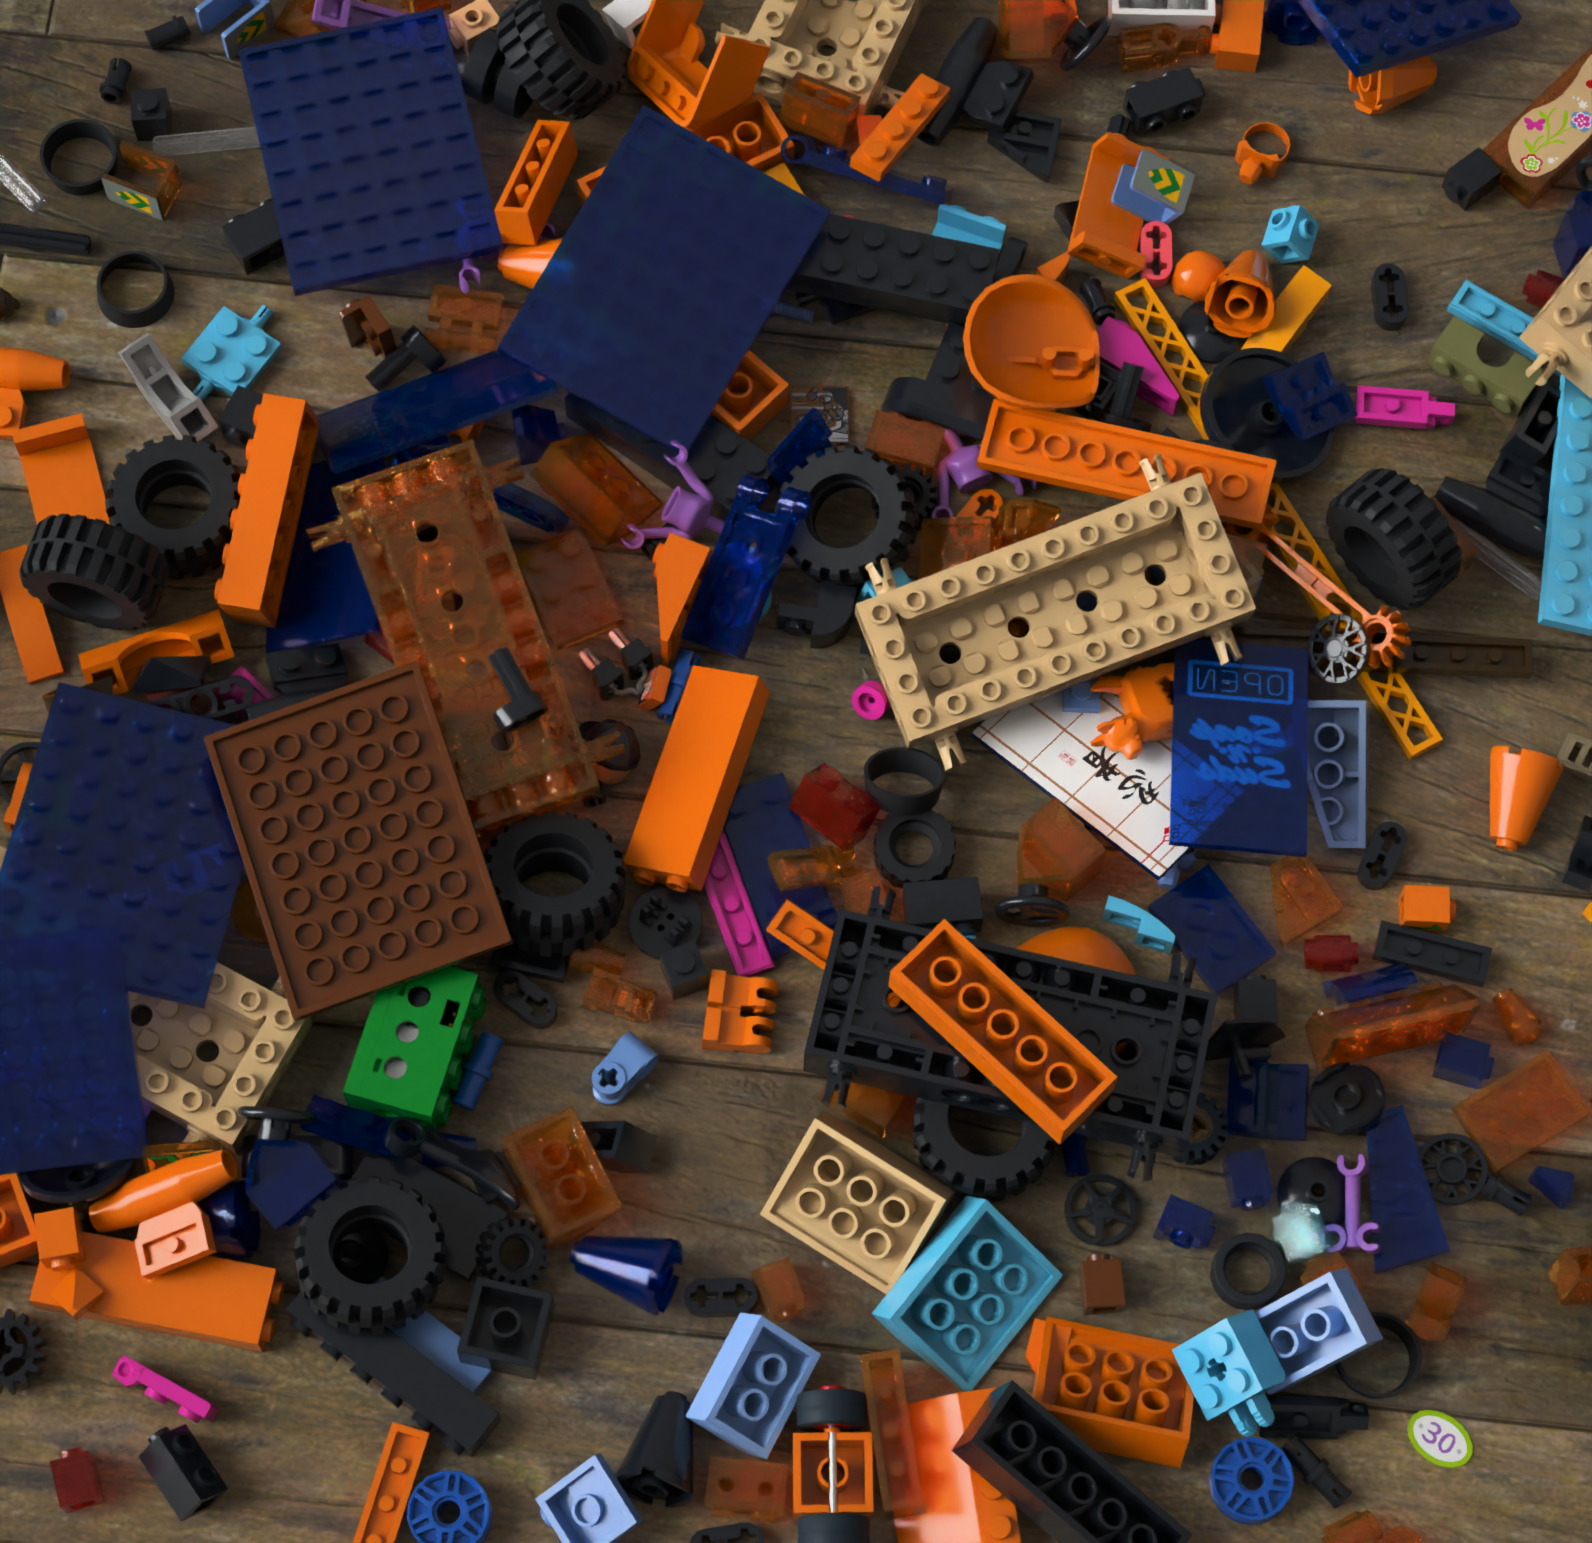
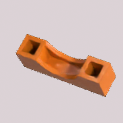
[78,609,235,696]

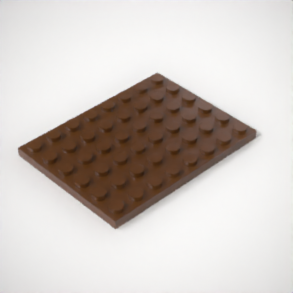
[203,660,514,1021]

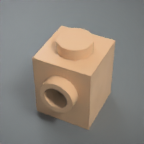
[448,0,500,57]

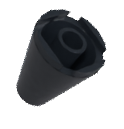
[616,1391,693,1508]

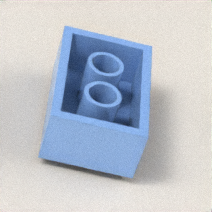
[1255,1268,1383,1395]
[685,1312,821,1459]

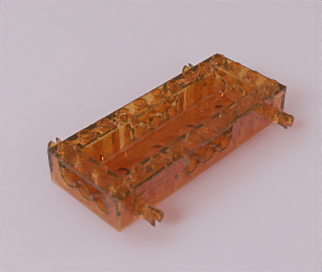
[306,439,626,837]

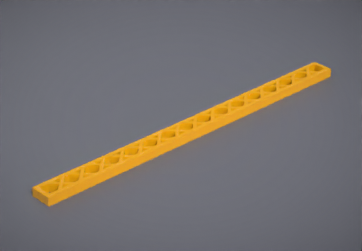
[1114,278,1443,761]

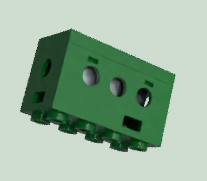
[343,966,487,1131]

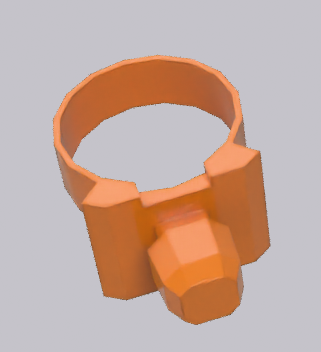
[1235,122,1291,185]

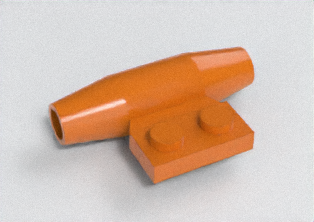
[0,347,70,440]
[89,1149,238,1279]

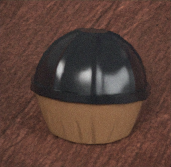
[576,719,641,784]

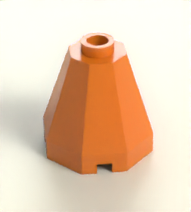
[1348,40,1437,115]

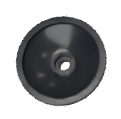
[19,1129,136,1205]

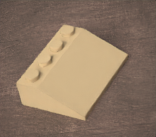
[760,1111,955,1295]

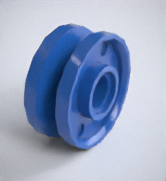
[1208,1437,1295,1525]
[407,1470,493,1543]

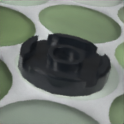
[1309,1062,1386,1135]

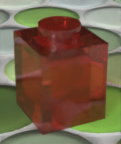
[50,1448,105,1513]

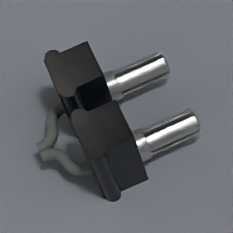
[579,628,654,701]

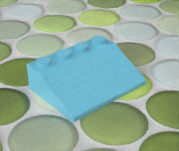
[871,1195,1063,1392]

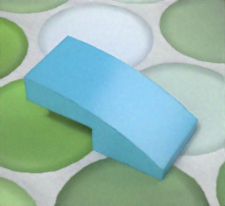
[1102,895,1176,954]

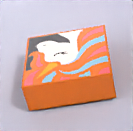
[637,665,672,711]

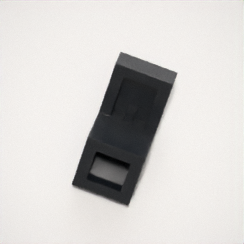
[1562,815,1592,893]

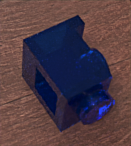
[1153,1194,1216,1249]

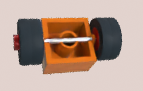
[792,1385,874,1543]

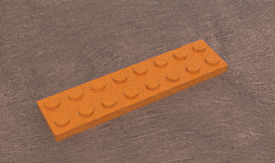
[977,399,1277,530]

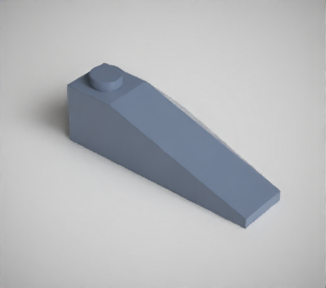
[1292,700,1370,848]

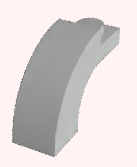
[118,333,219,442]

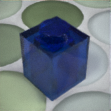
[1432,1032,1494,1089]
[1222,1149,1274,1211]

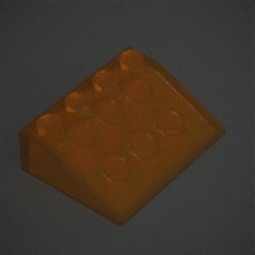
[1304,982,1482,1070]

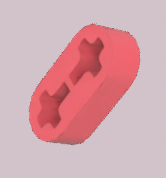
[1139,221,1173,288]

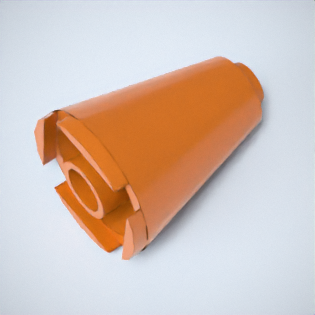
[498,235,600,307]
[1204,250,1276,338]
[1490,746,1565,852]

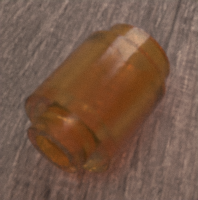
[1320,1510,1383,1543]

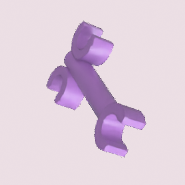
[1325,1154,1382,1256]

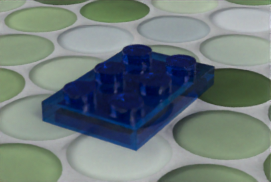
[1148,864,1277,995]

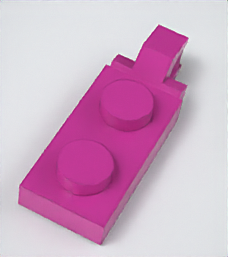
[1354,385,1455,429]
[111,1354,219,1423]

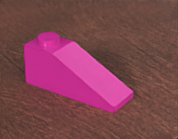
[1097,316,1180,417]

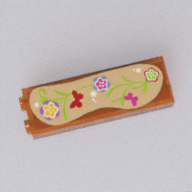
[1482,46,1592,210]

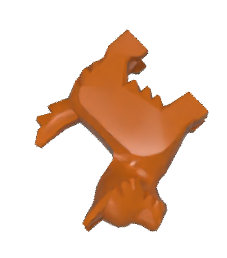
[1090,662,1193,760]

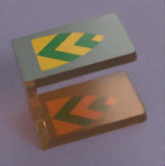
[101,140,183,221]

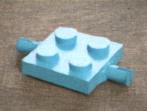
[181,305,282,402]

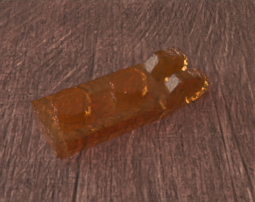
[766,845,865,891]

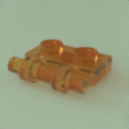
[424,283,505,354]

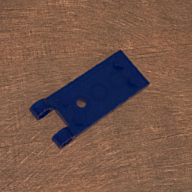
[781,133,954,205]
[680,474,811,660]
[723,772,838,959]

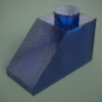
[510,402,568,466]

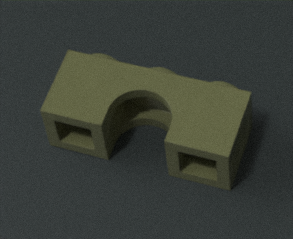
[1426,315,1542,417]

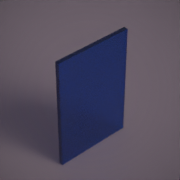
[266,447,385,653]

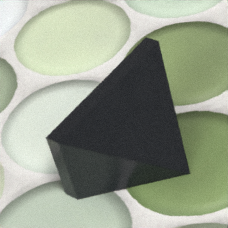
[133,656,212,693]

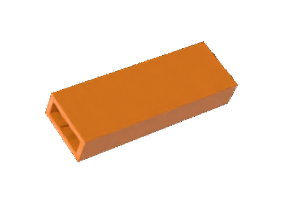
[623,665,770,892]
[29,1231,285,1352]

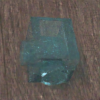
[1271,1200,1334,1262]

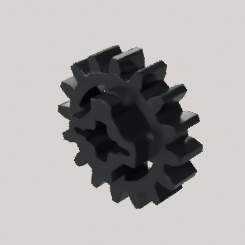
[0,1309,47,1395]

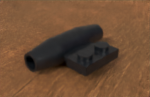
[917,17,1034,146]
[1433,449,1551,562]
[243,643,347,722]

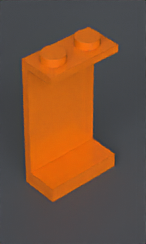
[1067,132,1169,280]
[11,413,110,524]

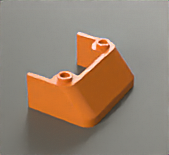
[627,0,771,130]

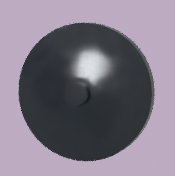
[1200,348,1335,484]

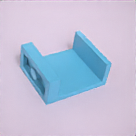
[932,203,1007,256]

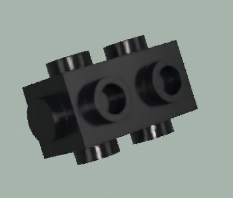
[1123,67,1205,135]
[138,1424,228,1521]

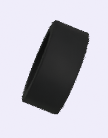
[1210,1233,1286,1310]

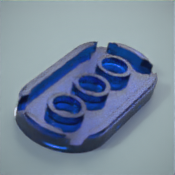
[435,456,569,534]

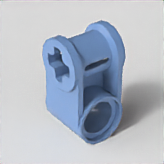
[591,1031,660,1106]

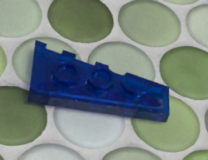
[1367,1105,1450,1274]

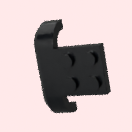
[881,322,996,440]

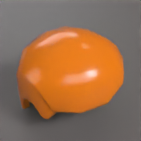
[1170,250,1226,303]

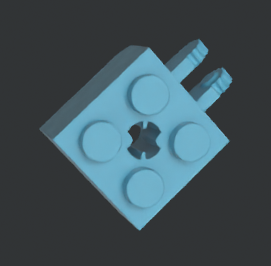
[1172,1309,1285,1437]

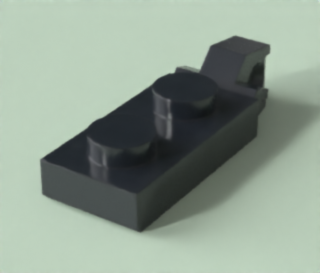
[1258,1396,1369,1439]

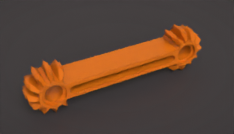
[1221,503,1411,669]

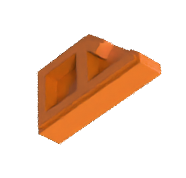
[1025,1318,1072,1397]

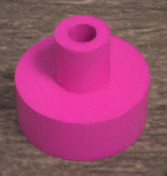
[852,681,890,720]

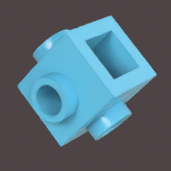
[1261,205,1320,264]

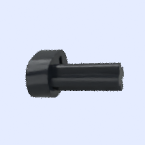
[365,325,447,392]
[1101,361,1152,433]
[488,647,548,734]

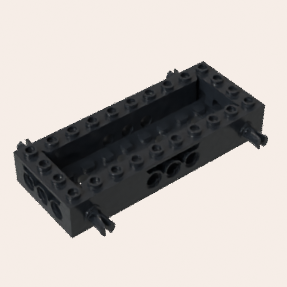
[803,886,1218,1181]

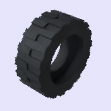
[873,808,956,888]

